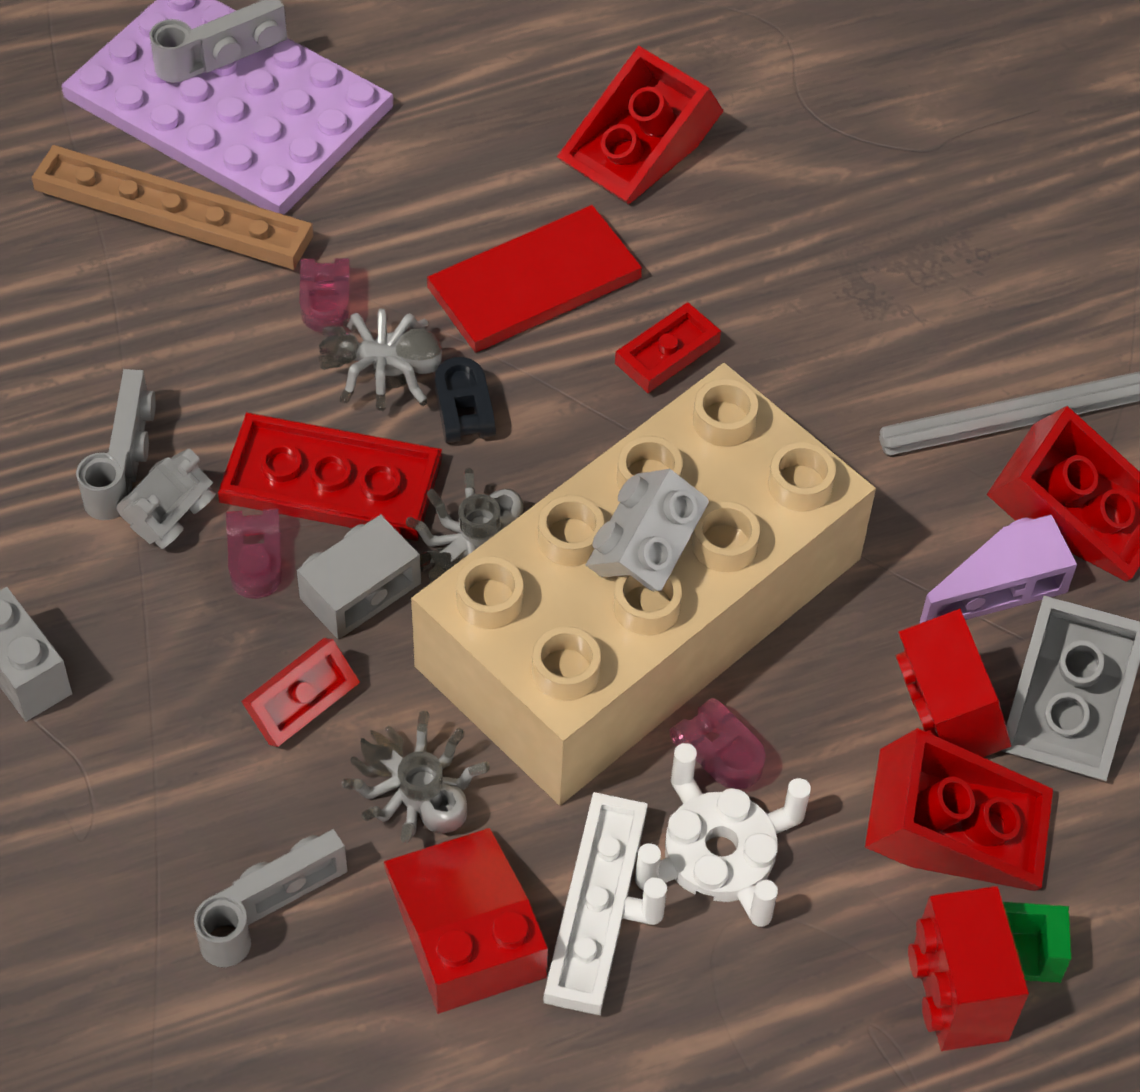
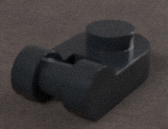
[435,357,496,443]

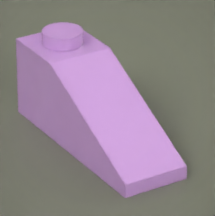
[920,515,1077,623]

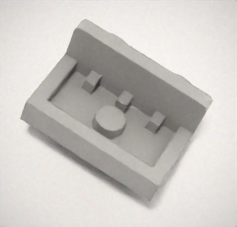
[586,469,708,591]

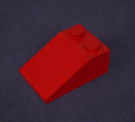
[557,45,724,204]
[986,406,1140,582]
[865,728,1053,891]
[384,828,548,1014]

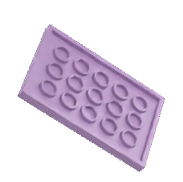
[62,0,393,215]

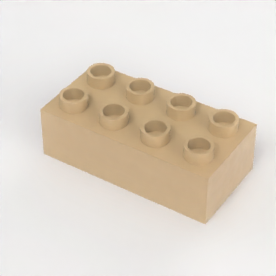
[411,363,876,806]

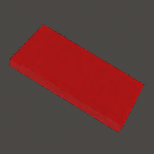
[427,205,642,353]
[218,412,442,541]

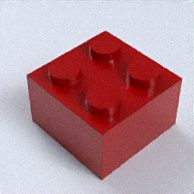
[895,608,1012,757]
[908,886,1029,1051]

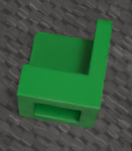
[1003,902,1071,983]

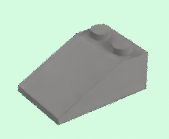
[1001,595,1140,782]

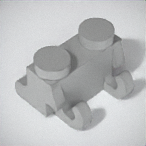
[116,449,216,549]

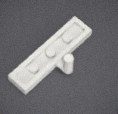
[544,792,667,1015]

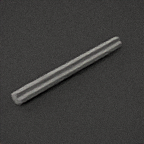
[879,371,1140,455]

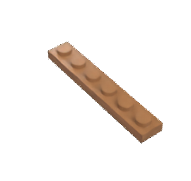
[32,145,313,270]

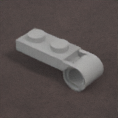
[149,0,287,82]
[76,369,156,520]
[194,829,347,967]

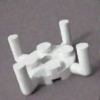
[635,743,811,927]

